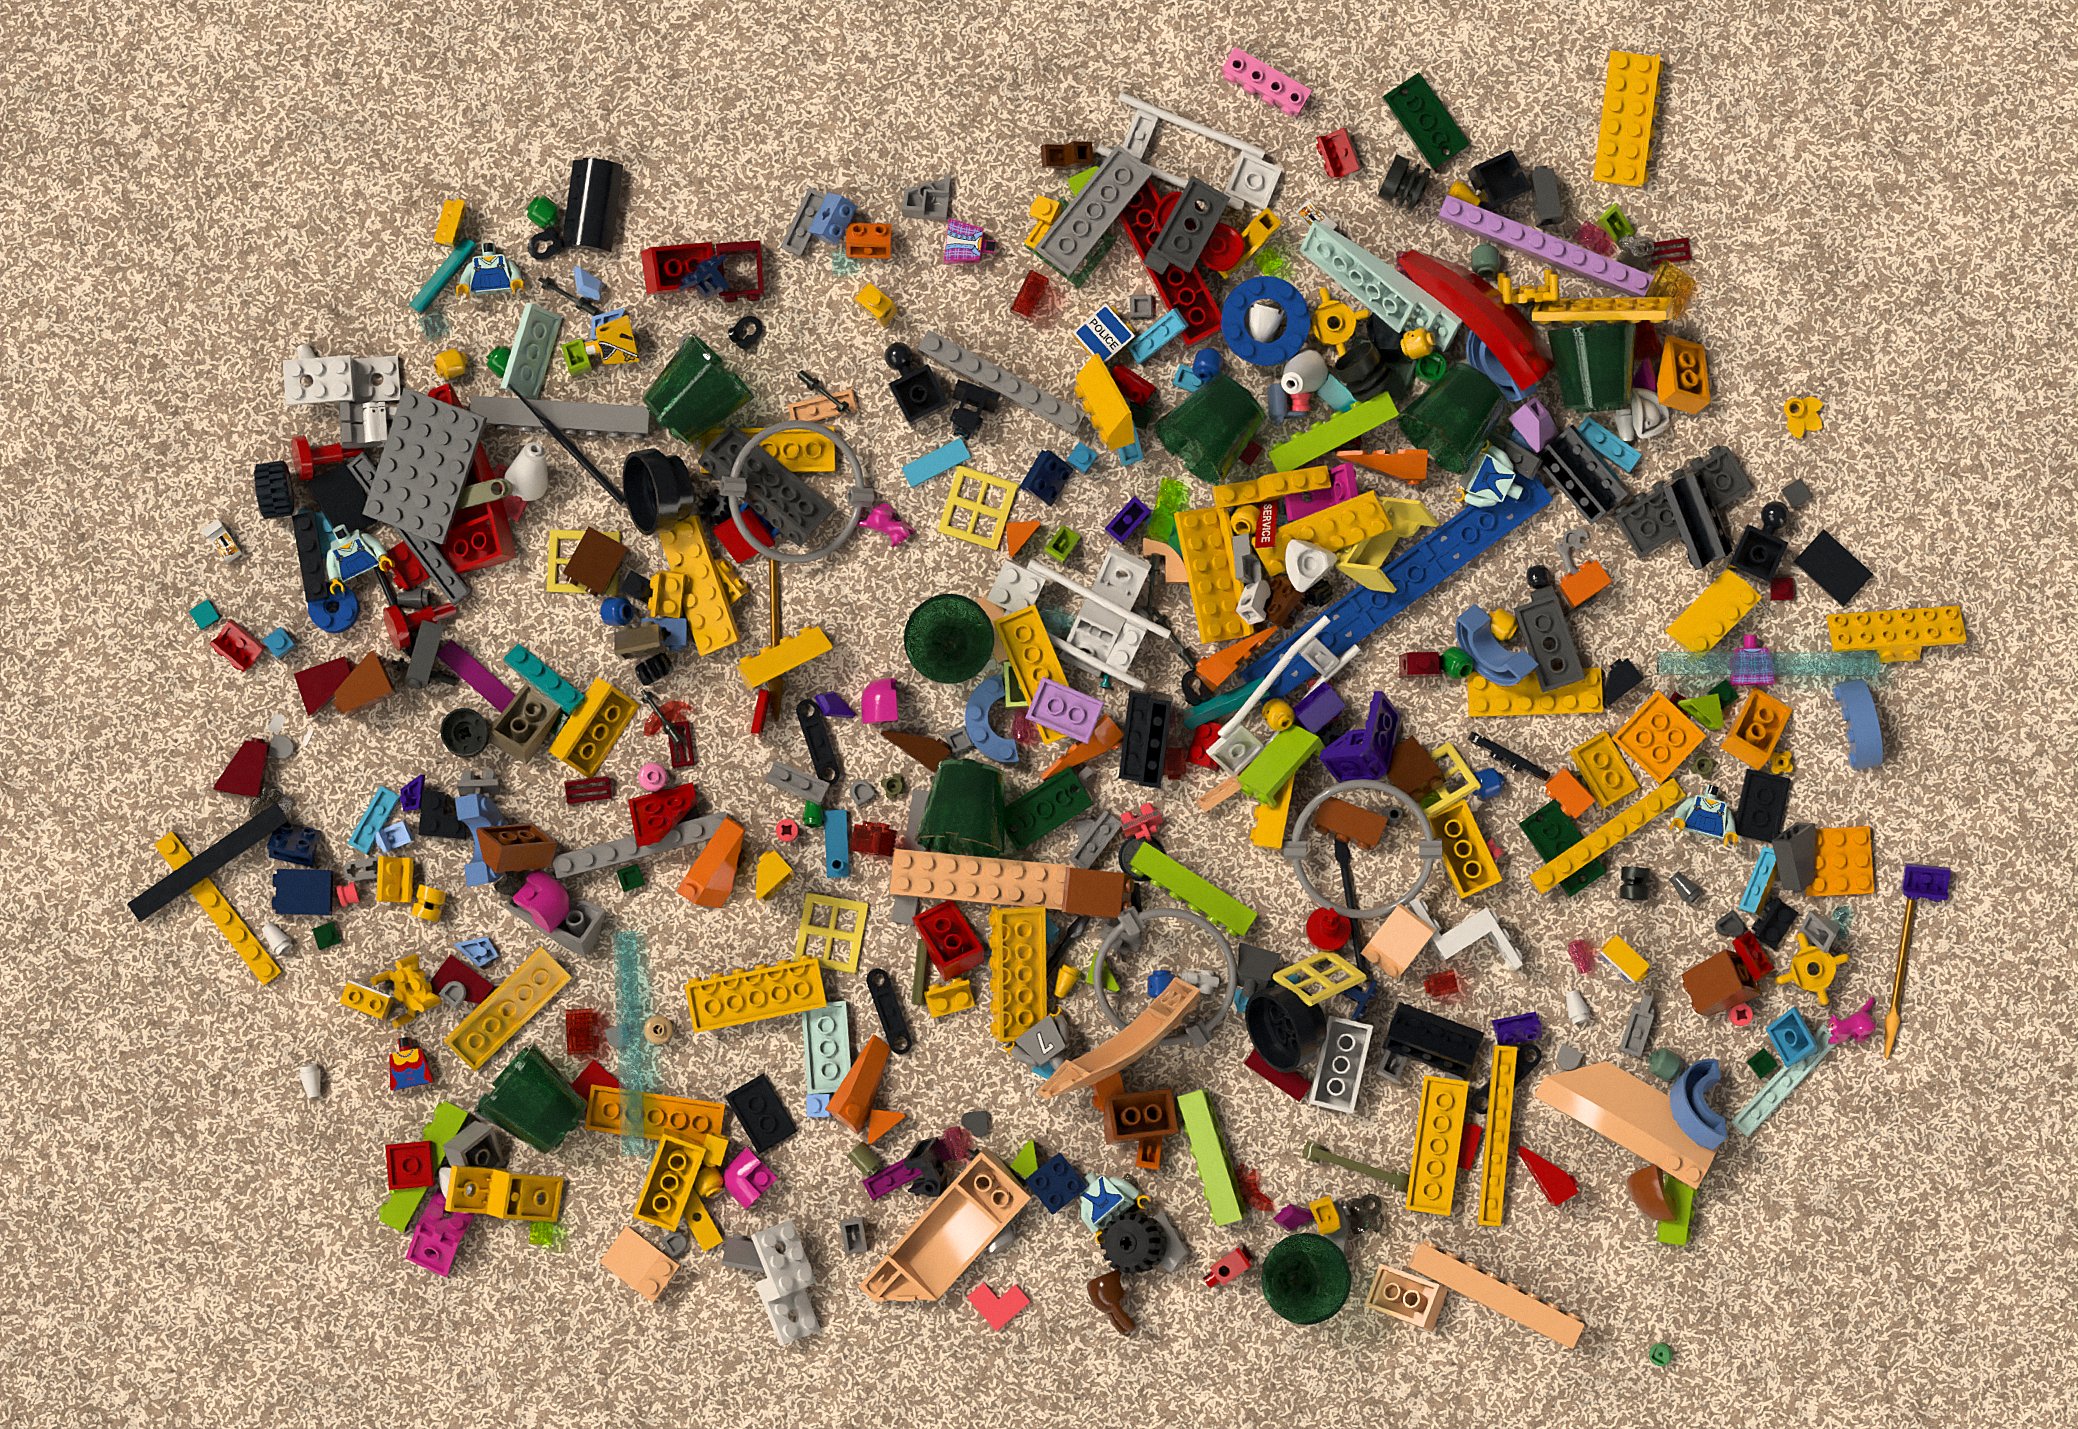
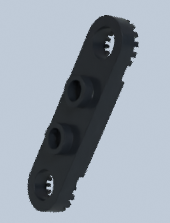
[796,699,840,786]
[1467,731,1551,782]
[866,968,912,1054]
[1470,1044,1542,1115]

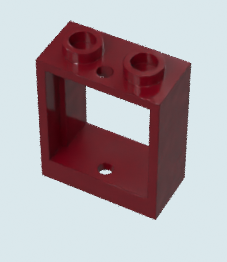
[716,240,765,303]

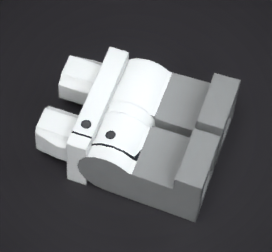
[339,401,397,449]

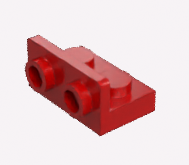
[385,541,430,591]
[1732,930,1774,981]

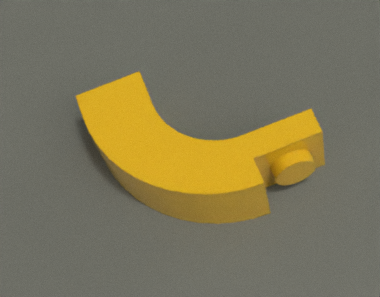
[1218,207,1282,279]

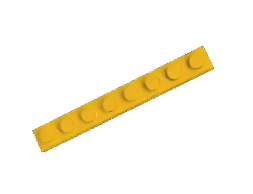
[1528,778,1686,895]
[154,831,282,986]
[1477,1045,1517,1227]

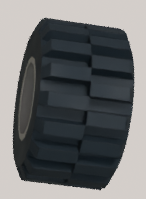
[254,460,294,519]

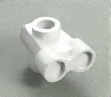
[1181,969,1219,995]

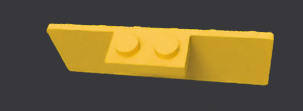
[1826,606,1967,663]

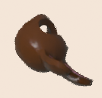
[1087,1269,1136,1337]

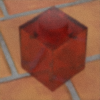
[1163,748,1186,780]
[1423,970,1459,998]

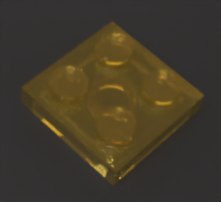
[1644,260,1696,320]

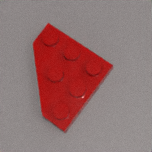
[628,782,698,847]

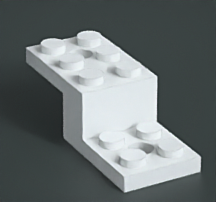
[283,355,401,406]
[751,1219,820,1346]

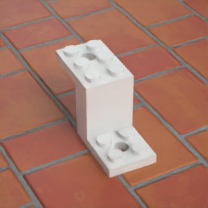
[1059,546,1152,677]
[1407,898,1523,971]

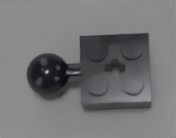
[884,342,949,427]
[1726,501,1790,586]

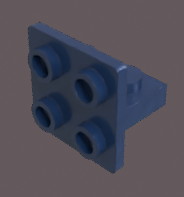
[678,254,730,298]
[1019,450,1073,506]
[267,822,321,867]
[1340,979,1379,1021]
[1025,1153,1087,1215]

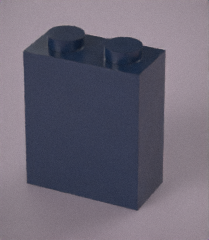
[272,869,334,916]

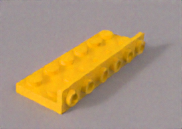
[1593,50,1663,188]
[1532,297,1673,324]
[1174,507,1254,644]
[988,905,1047,1042]
[684,954,827,1033]

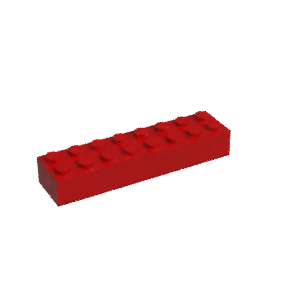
[1117,179,1222,350]

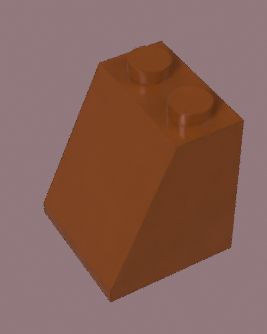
[333,650,397,717]
[1061,867,1134,920]
[1681,949,1762,1017]

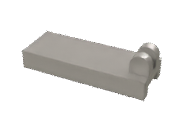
[765,760,830,805]
[1068,810,1123,869]

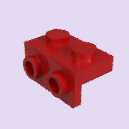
[1316,128,1362,179]
[1110,363,1157,407]
[210,619,266,672]
[1186,722,1223,772]

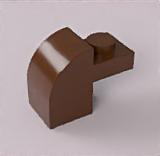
[1040,141,1094,171]

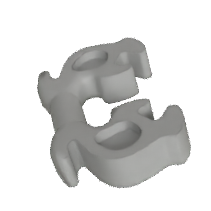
[1555,528,1588,575]

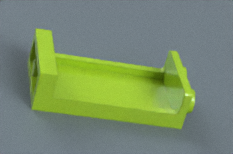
[1237,723,1325,808]

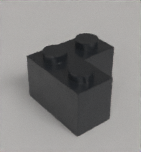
[418,790,467,841]

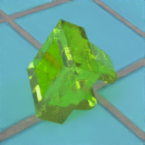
[1252,246,1284,276]
[529,1221,554,1245]

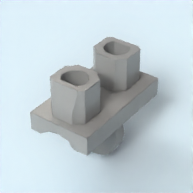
[457,770,500,798]
[1100,919,1142,957]

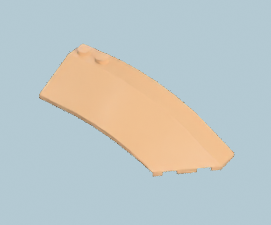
[1036,977,1201,1099]
[1534,1061,1720,1190]
[858,1146,1032,1302]

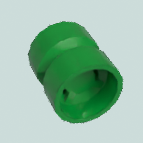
[1415,352,1446,385]

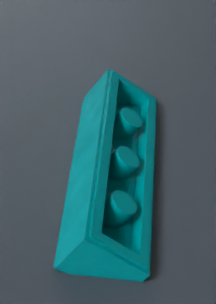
[409,237,477,315]
[1314,372,1357,413]
[1183,676,1270,730]

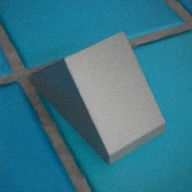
[1800,911,1841,953]
[1374,1050,1408,1084]
[839,1216,868,1255]

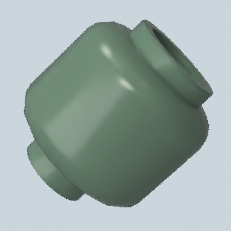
[1471,243,1500,278]
[1648,1047,1683,1081]

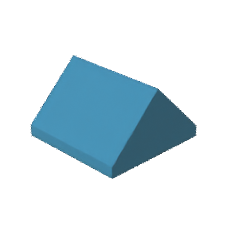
[1766,1006,1818,1068]

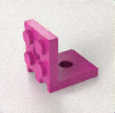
[1284,462,1360,522]
[405,1189,476,1277]

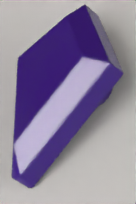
[814,691,856,719]
[400,774,425,812]

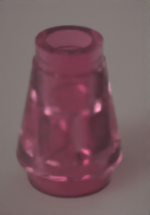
[1010,708,1033,742]
[1567,939,1592,974]
[942,1126,967,1161]

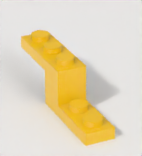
[1212,465,1331,509]

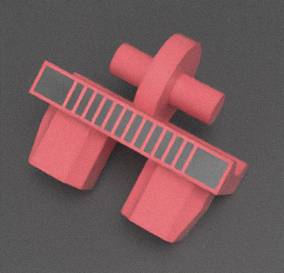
[1121,802,1163,842]

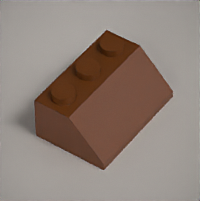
[1311,796,1388,851]
[476,823,557,873]
[1103,1088,1178,1145]

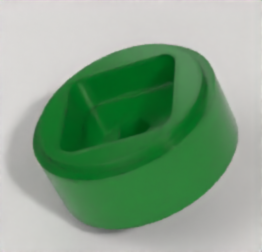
[1649,1342,1673,1366]

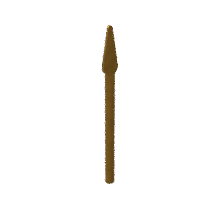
[768,559,784,722]
[1885,898,1916,1059]

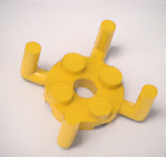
[1497,269,1559,304]
[1308,287,1370,359]
[1774,933,1849,1006]
[370,954,441,1028]

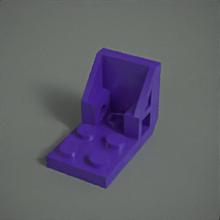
[1319,691,1401,783]

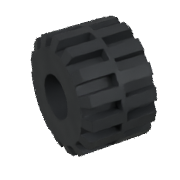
[1100,1214,1167,1273]

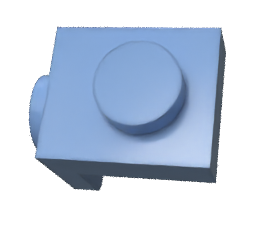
[375,819,415,853]
[806,1094,834,1117]

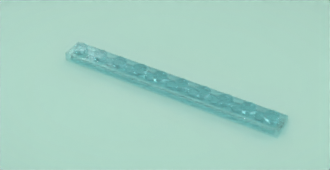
[1657,652,1879,676]
[613,931,645,1157]

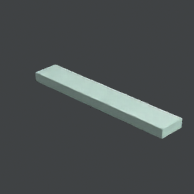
[1731,1024,1836,1137]

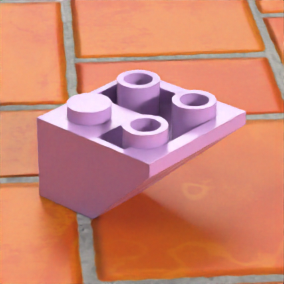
[1508,397,1560,453]

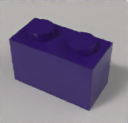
[1104,496,1151,547]
[1292,682,1346,734]

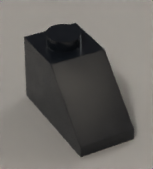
[1366,312,1404,362]
[620,570,653,606]
[1603,658,1644,708]

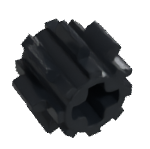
[1304,579,1334,608]

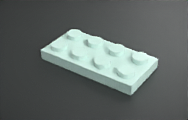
[500,302,562,400]
[802,1001,851,1094]

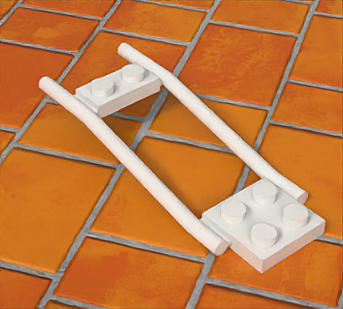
[1096,92,1282,211]
[986,559,1171,690]
[1206,615,1361,778]

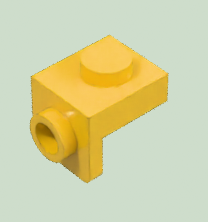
[1029,195,1063,225]
[1309,1195,1341,1235]

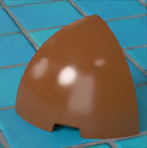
[1627,1165,1677,1222]

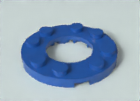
[1220,276,1310,366]

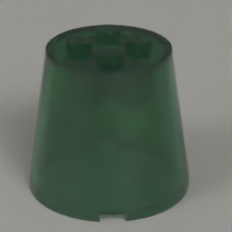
[1547,323,1637,413]
[642,333,754,445]
[1397,363,1508,475]
[1154,374,1266,486]
[904,594,994,684]
[915,759,1005,858]
[474,1042,588,1155]
[1257,1233,1352,1325]

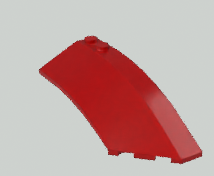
[1398,249,1558,391]
[428,383,517,574]

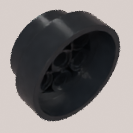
[622,448,693,536]
[1245,985,1327,1073]

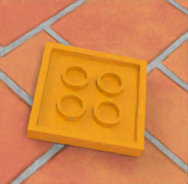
[1611,690,1706,784]
[1806,826,1874,897]

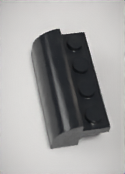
[562,158,623,253]
[1536,424,1630,525]
[1662,468,1733,571]
[1118,690,1173,789]
[1382,1002,1484,1079]

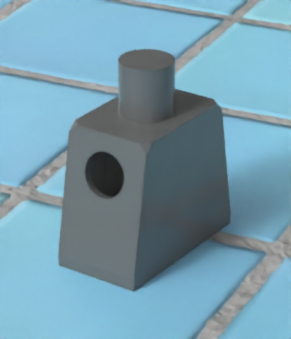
[1235,942,1281,998]

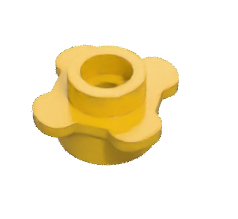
[1770,751,1793,774]

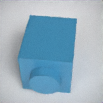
[1066,441,1098,476]
[263,626,297,660]

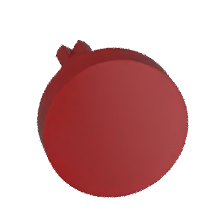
[291,435,364,481]
[383,602,456,651]
[1306,907,1351,952]

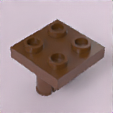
[1263,575,1308,630]

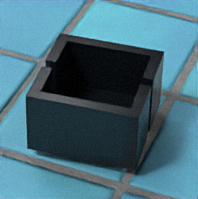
[1467,149,1531,211]

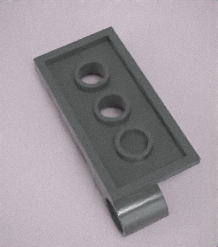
[1142,176,1231,275]
[1513,585,1585,693]

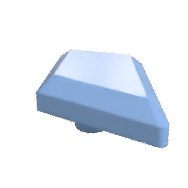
[573,266,604,301]
[591,308,625,340]
[454,937,499,967]

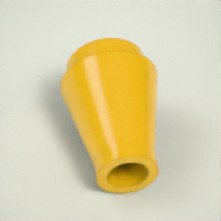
[1447,180,1480,206]
[1053,964,1080,999]

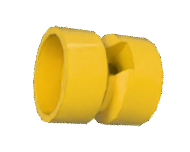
[410,885,447,923]

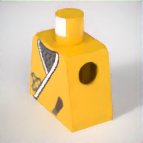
[852,282,898,327]
[585,315,639,364]

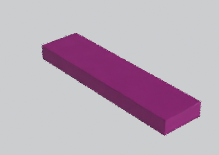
[436,639,515,713]
[862,1139,952,1201]

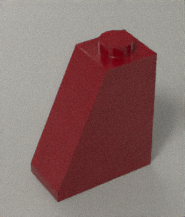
[294,656,355,718]
[213,737,270,799]
[430,954,496,1004]

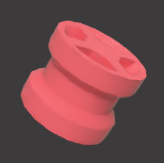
[1290,393,1312,411]
[776,819,799,842]
[1486,838,1504,861]
[336,881,360,908]
[1728,1004,1753,1026]

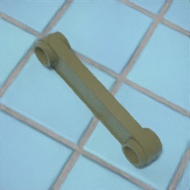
[457,478,513,510]
[1302,1141,1410,1192]

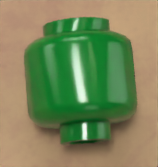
[526,195,559,228]
[486,345,511,378]
[1440,647,1473,680]

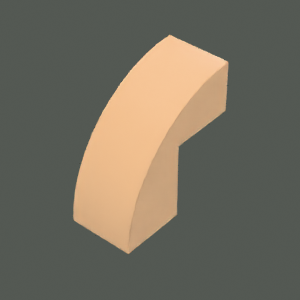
[1143,538,1188,584]

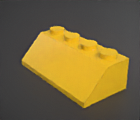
[1074,353,1135,451]
[1665,569,1762,663]
[736,625,833,690]
[548,677,640,778]
[1249,773,1295,851]
[1428,799,1502,900]
[756,850,796,904]
[632,1128,706,1232]

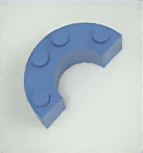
[1466,330,1538,401]
[1455,604,1539,686]
[965,674,1019,764]
[1832,678,1883,771]
[455,794,509,887]
[1670,1059,1727,1150]

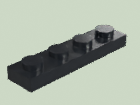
[292,511,330,603]

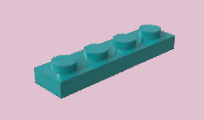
[503,643,585,715]

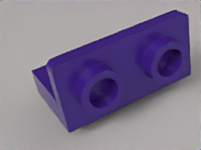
[1901,863,1951,902]
[1492,1012,1542,1045]

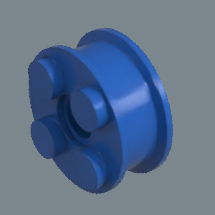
[308,582,360,633]

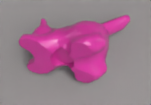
[857,503,915,548]
[1827,997,1876,1044]

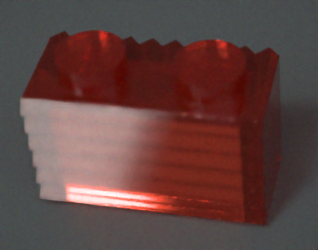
[1010,270,1049,322]
[1620,320,1663,364]
[850,821,897,857]
[565,1008,600,1055]

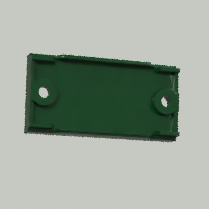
[1382,72,1469,170]
[995,766,1094,852]
[1518,799,1606,898]

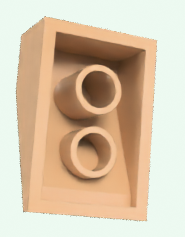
[1361,903,1436,980]
[600,1225,681,1302]
[1364,1264,1448,1332]

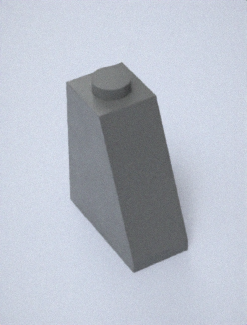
[1529,165,1562,226]
[404,620,444,689]
[1772,822,1816,893]

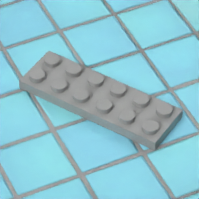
[1034,144,1153,277]

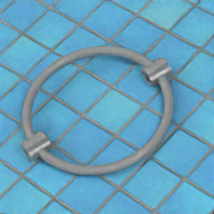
[719,420,874,564]
[1284,779,1442,919]
[1093,906,1238,1048]

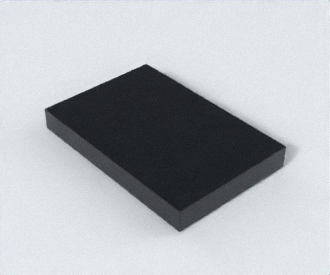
[306,463,379,533]
[1793,529,1873,607]
[1735,769,1791,843]
[725,1073,798,1154]

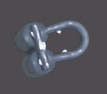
[1267,383,1308,426]

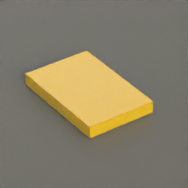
[1569,730,1640,810]

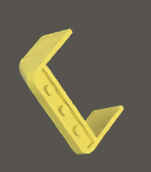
[1334,496,1439,593]

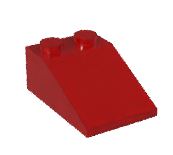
[640,242,713,296]
[912,900,985,982]
[1516,1146,1579,1207]

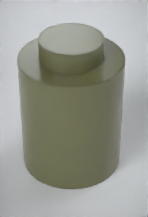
[847,1141,881,1176]

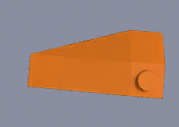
[1335,449,1428,486]
[1194,625,1278,692]
[1040,714,1124,781]
[676,816,745,908]
[825,1034,890,1134]

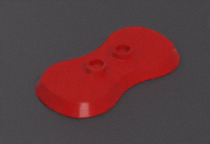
[1154,191,1245,272]

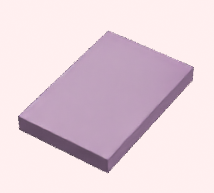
[1025,677,1105,745]

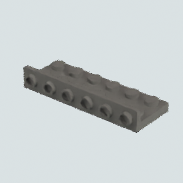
[698,424,835,547]
[1611,445,1752,558]

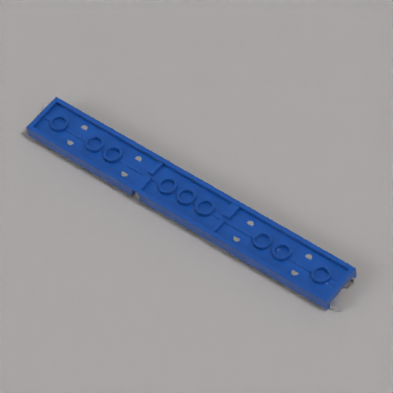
[1236,471,1555,708]

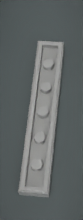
[891,789,935,925]

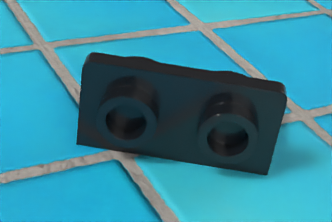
[1751,897,1799,950]

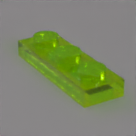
[1146,477,1184,544]

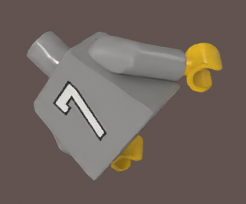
[1003,1006,1069,1071]

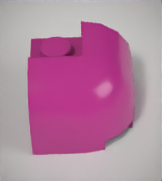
[861,677,898,725]
[513,870,570,934]
[724,1146,778,1210]

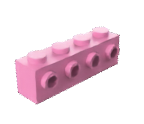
[1221,47,1312,117]

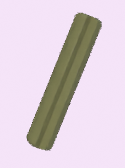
[911,939,929,1005]

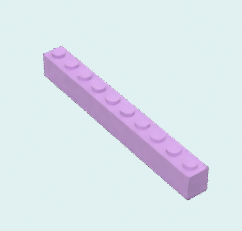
[1437,195,1654,297]

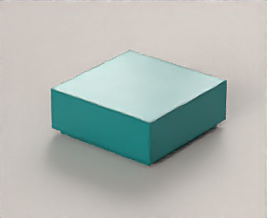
[189,599,221,630]

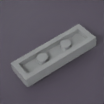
[780,187,826,257]

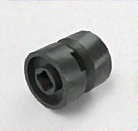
[1619,866,1651,900]

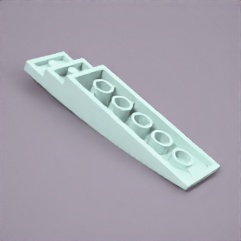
[1299,220,1463,353]

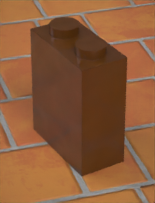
[563,526,629,597]
[1384,735,1446,803]

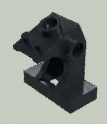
[950,379,1000,440]
[903,1137,948,1197]

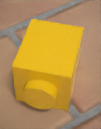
[702,1130,730,1168]

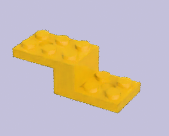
[445,1165,564,1222]

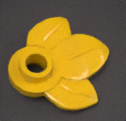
[1783,397,1823,439]

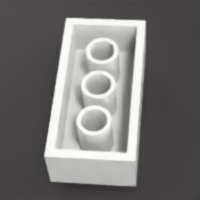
[1308,1015,1373,1114]

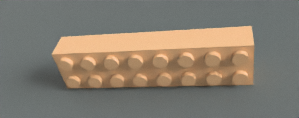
[889,849,1073,911]
[1407,1240,1585,1349]

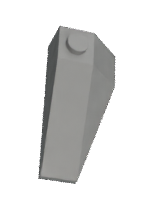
[506,899,606,957]

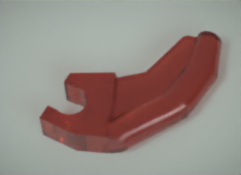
[643,701,693,737]
[1236,1163,1273,1211]

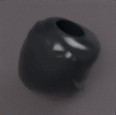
[1526,565,1549,589]

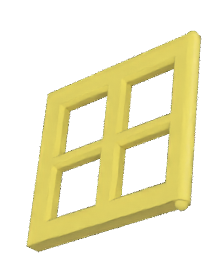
[937,465,1020,551]
[547,529,621,597]
[1412,741,1481,819]
[792,892,868,974]
[1271,951,1367,1006]

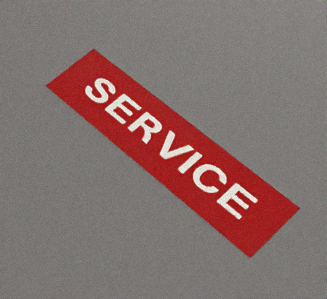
[1255,500,1278,549]

